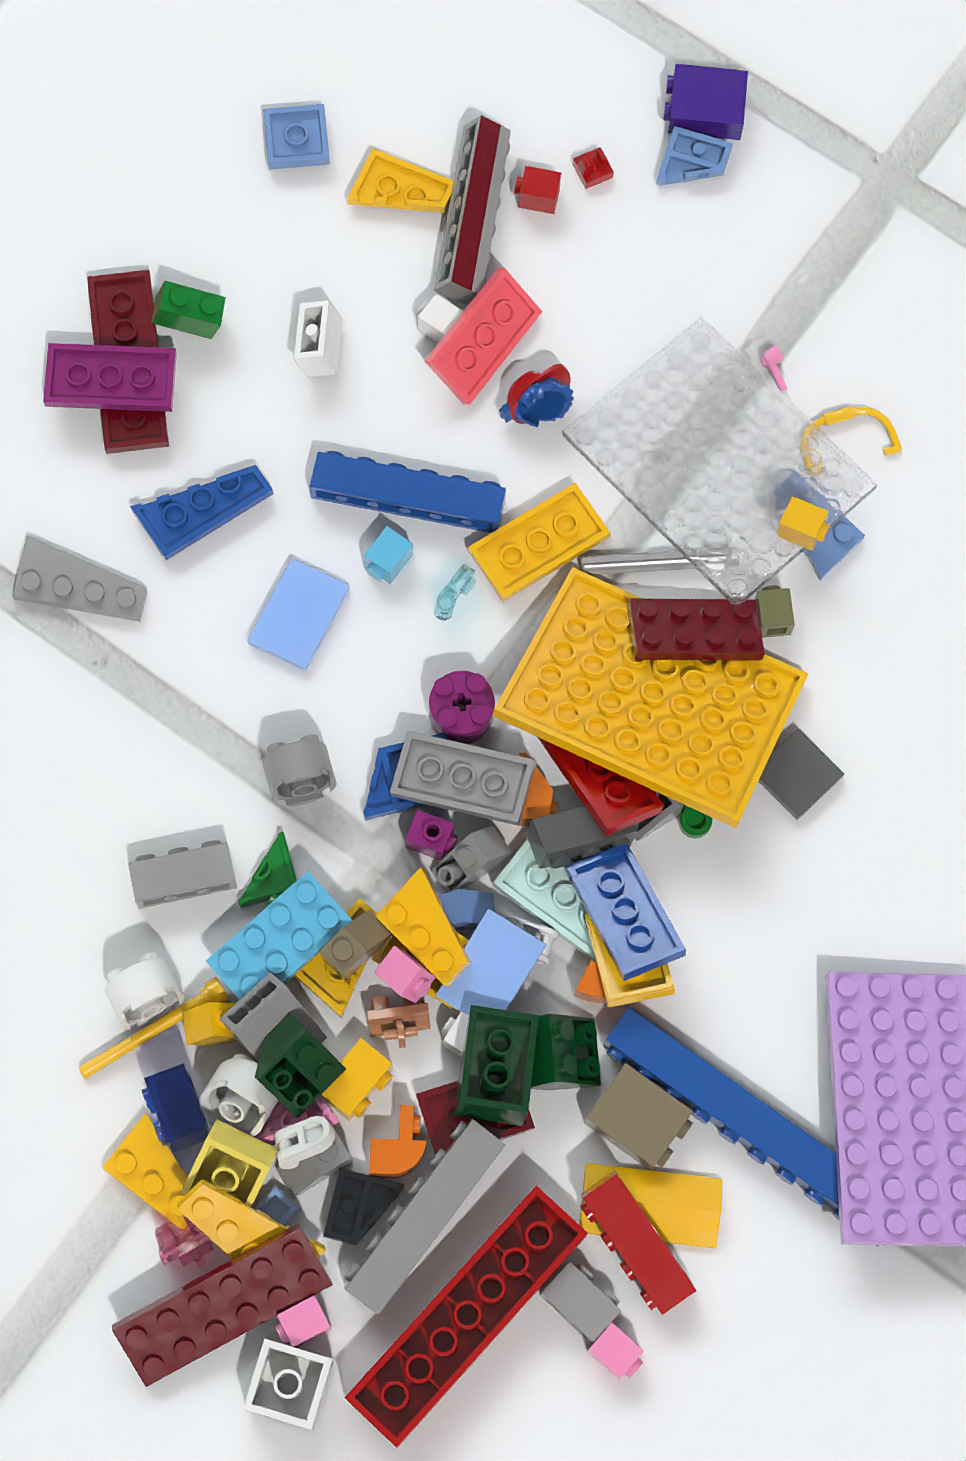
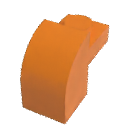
[369,1105,426,1178]

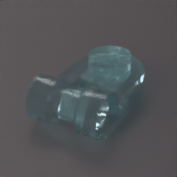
[434,564,477,621]

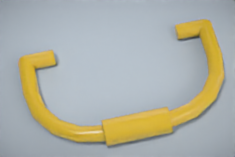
[800,406,902,476]

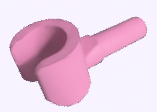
[761,345,787,392]

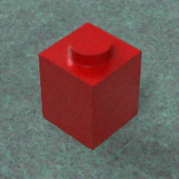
[514,166,562,214]

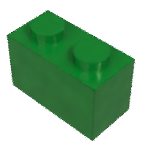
[151,281,226,339]

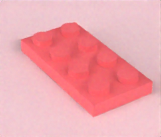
[424,268,543,405]

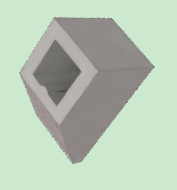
[430,825,511,893]

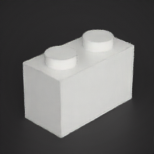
[294,300,343,377]

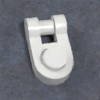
[274,1116,335,1169]

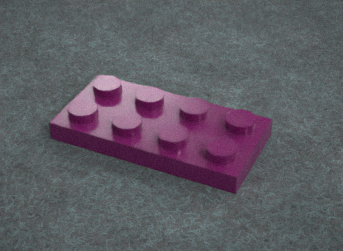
[43,343,177,412]

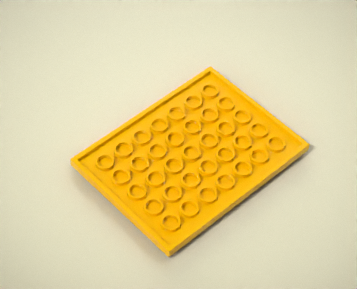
[492,567,808,828]

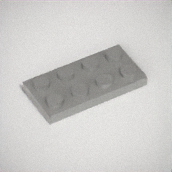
[390,731,536,826]

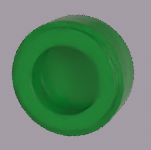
[678,806,712,839]

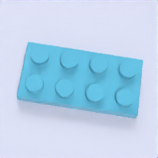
[206,871,353,1000]

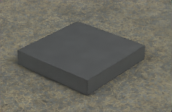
[758,728,845,820]

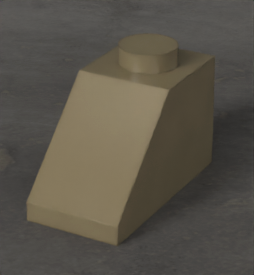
[319,910,393,982]

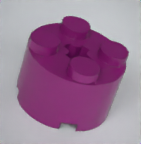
[429,671,495,744]

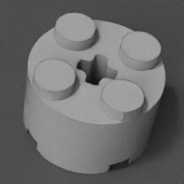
[262,734,337,806]

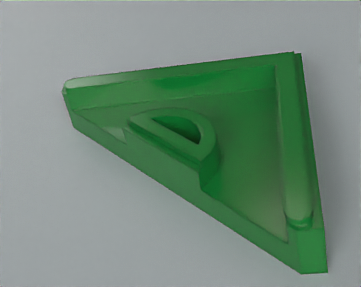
[238,832,297,908]

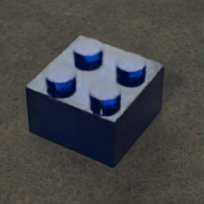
[141,1063,210,1152]

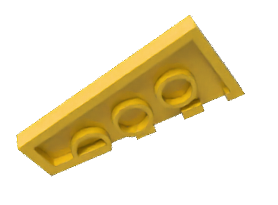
[177,1179,326,1259]

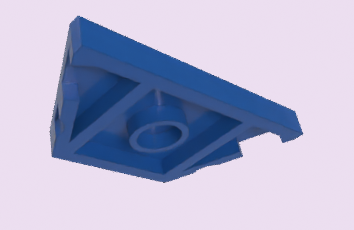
[363,733,449,821]

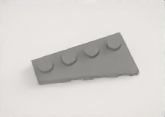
[12,536,147,622]

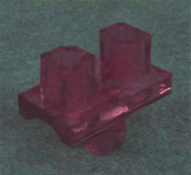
[155,1214,214,1269]

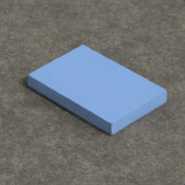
[247,559,350,671]
[435,909,547,1016]

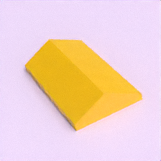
[579,1163,722,1249]

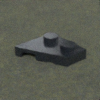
[323,1168,405,1246]

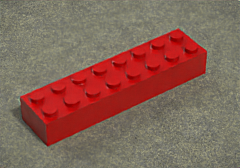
[344,1185,588,1449]

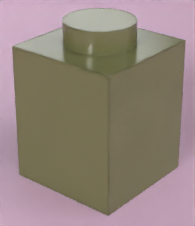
[755,585,795,638]

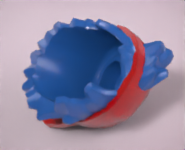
[499,364,574,427]

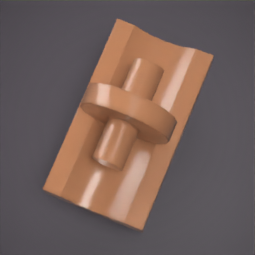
[367,996,431,1048]

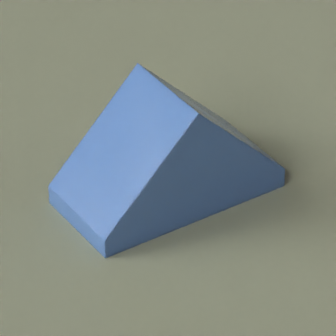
[438,889,495,931]

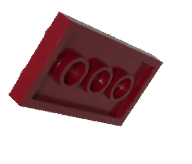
[627,598,765,661]

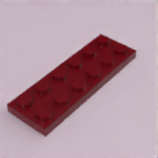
[87,270,170,454]
[112,1223,333,1387]

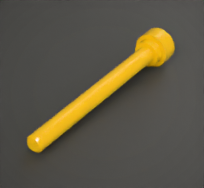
[79,976,229,1078]

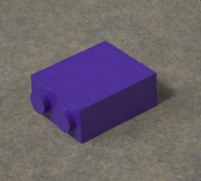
[663,64,748,140]

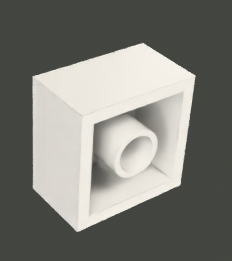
[243,1338,334,1431]

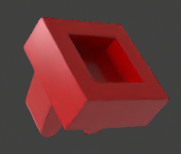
[572,147,614,189]

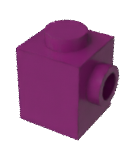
[405,810,458,861]

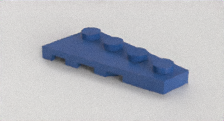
[130,465,274,561]

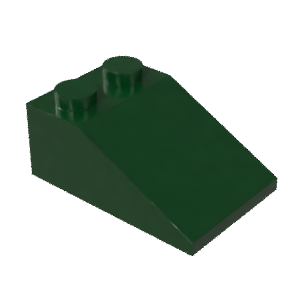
[454,1005,539,1126]

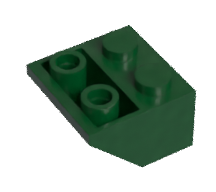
[254,1013,346,1118]
[531,1013,601,1090]

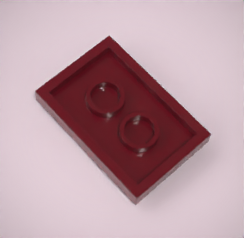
[416,1080,535,1154]

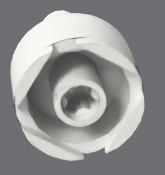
[105,952,185,1029]
[200,1054,278,1136]

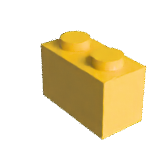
[320,1038,394,1122]

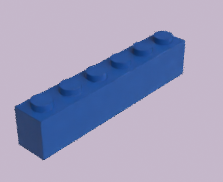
[309,451,506,533]

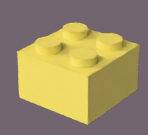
[180,1119,279,1208]

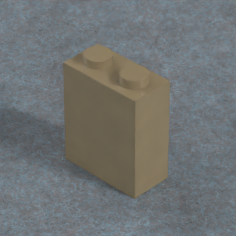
[584,1063,693,1171]

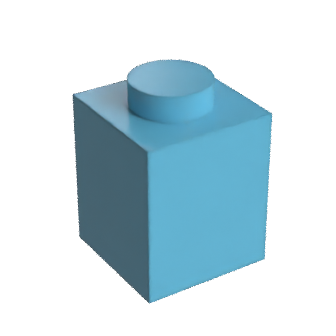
[364,526,413,584]

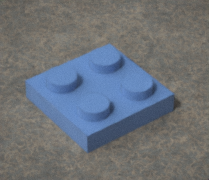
[263,104,330,170]

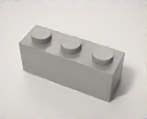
[128,840,237,909]

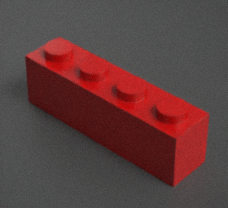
[580,1171,697,1315]

